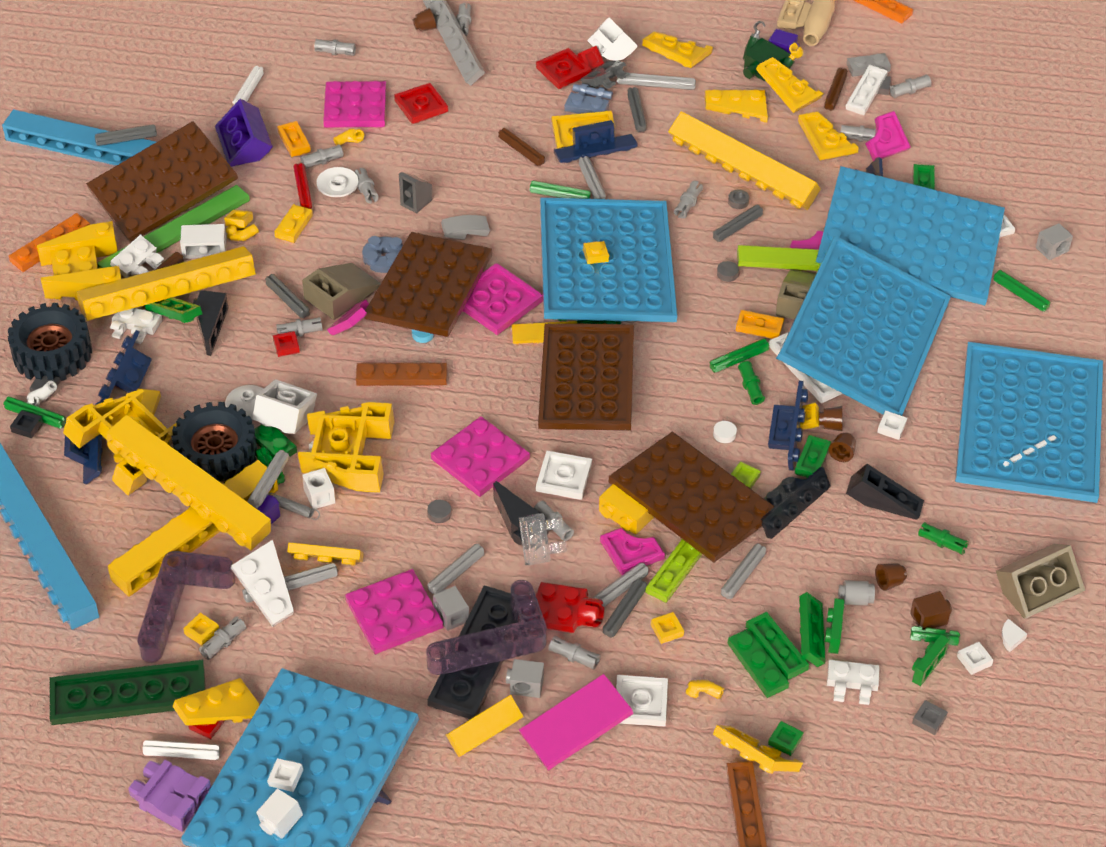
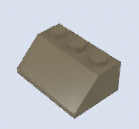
[996,544,1085,618]

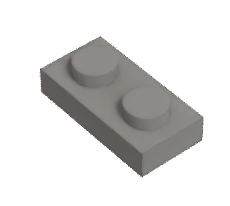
[847,53,891,77]

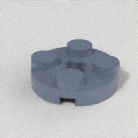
[362,236,403,273]

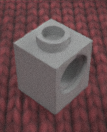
[1035,223,1073,260]
[433,586,469,631]
[506,659,544,698]

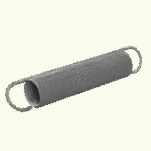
[268,493,320,520]

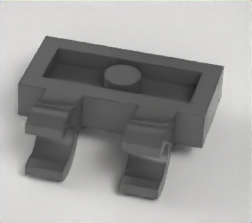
[581,61,630,89]

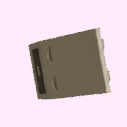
[302,263,381,320]
[776,269,816,319]

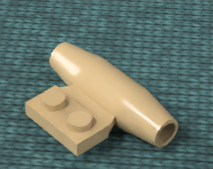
[777,0,835,46]

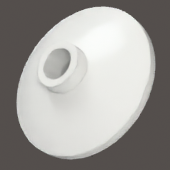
[317,167,359,197]
[225,385,263,419]

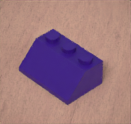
[215,98,273,167]

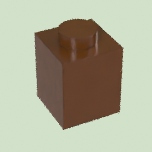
[910,591,952,629]

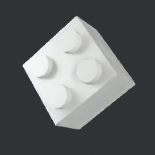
[252,379,317,434]

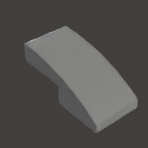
[441,215,490,240]

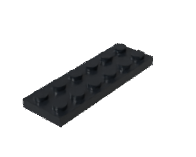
[427,585,530,719]

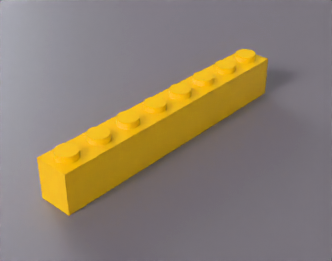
[668,111,821,210]
[76,246,255,321]
[107,414,271,551]
[108,460,278,597]

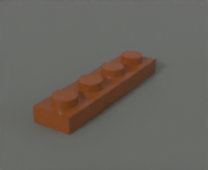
[356,363,447,386]
[726,761,767,847]

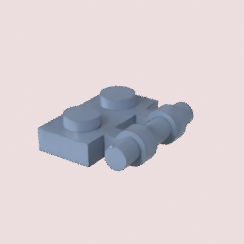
[565,83,613,114]

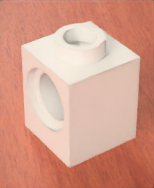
[302,468,335,509]

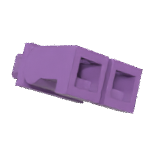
[129,760,211,832]

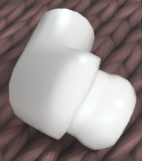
[27,381,57,406]

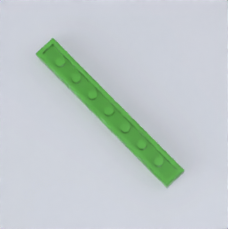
[97,185,250,269]

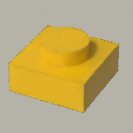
[224,210,253,229]
[583,241,609,264]
[800,403,819,430]
[183,612,219,646]
[651,612,684,644]

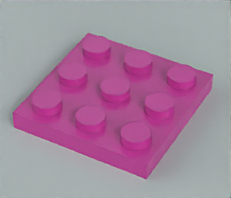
[323,81,386,128]
[463,263,543,335]
[431,416,530,497]
[345,569,443,654]

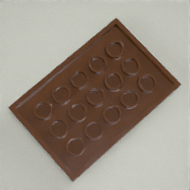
[86,121,238,243]
[364,232,492,337]
[538,323,634,431]
[608,431,774,563]

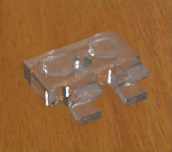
[519,513,567,566]

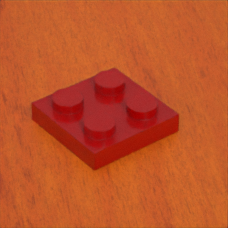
[536,48,591,89]
[394,83,448,124]

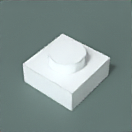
[877,411,907,440]
[957,642,993,675]
[267,758,304,792]

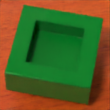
[768,721,804,756]

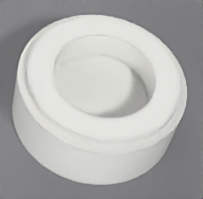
[713,421,737,443]

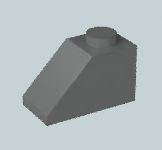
[399,172,432,213]

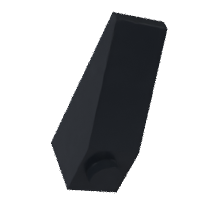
[193,290,229,356]
[846,464,924,520]
[493,481,548,550]

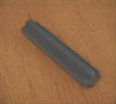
[627,87,647,132]
[95,124,157,146]
[713,205,763,242]
[265,274,310,319]
[603,579,647,638]

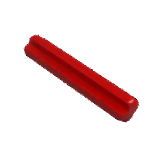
[293,163,312,209]

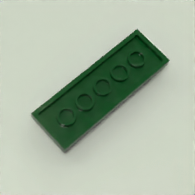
[50,660,206,725]

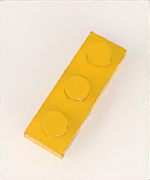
[287,543,364,566]

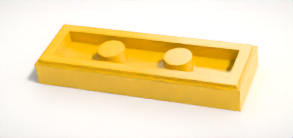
[446,695,523,757]

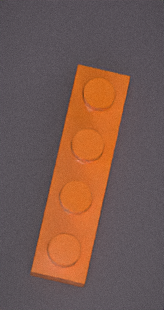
[9,213,90,272]

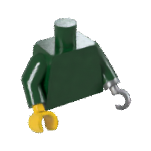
[743,21,803,81]

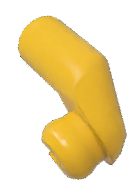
[333,129,364,145]
[225,224,259,241]
[685,680,725,699]

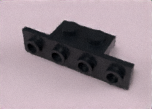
[761,467,830,539]

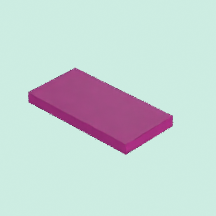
[519,674,633,771]

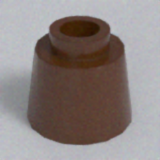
[412,8,436,31]
[819,406,843,431]
[829,433,856,463]
[875,563,907,591]

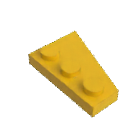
[642,32,713,68]
[756,57,824,113]
[704,90,768,122]
[551,111,615,149]
[798,111,859,160]
[173,678,260,725]
[713,725,803,773]

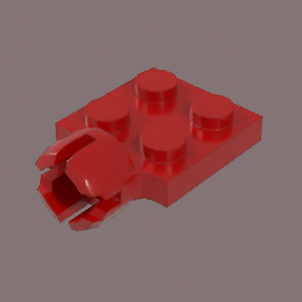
[526,582,604,633]

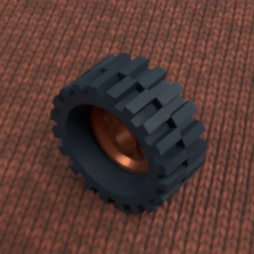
[7,303,92,381]
[172,402,257,483]

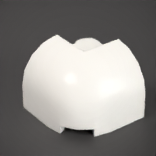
[587,17,638,61]

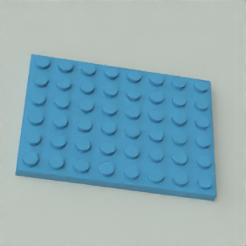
[816,166,1005,306]
[540,198,677,322]
[776,236,951,416]
[955,342,1103,503]
[181,668,419,847]

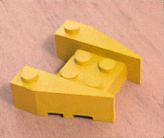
[37,221,122,301]
[63,389,177,495]
[298,402,394,493]

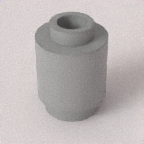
[838,580,875,606]

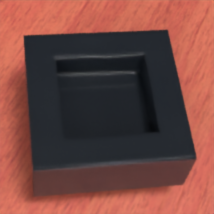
[10,410,43,439]

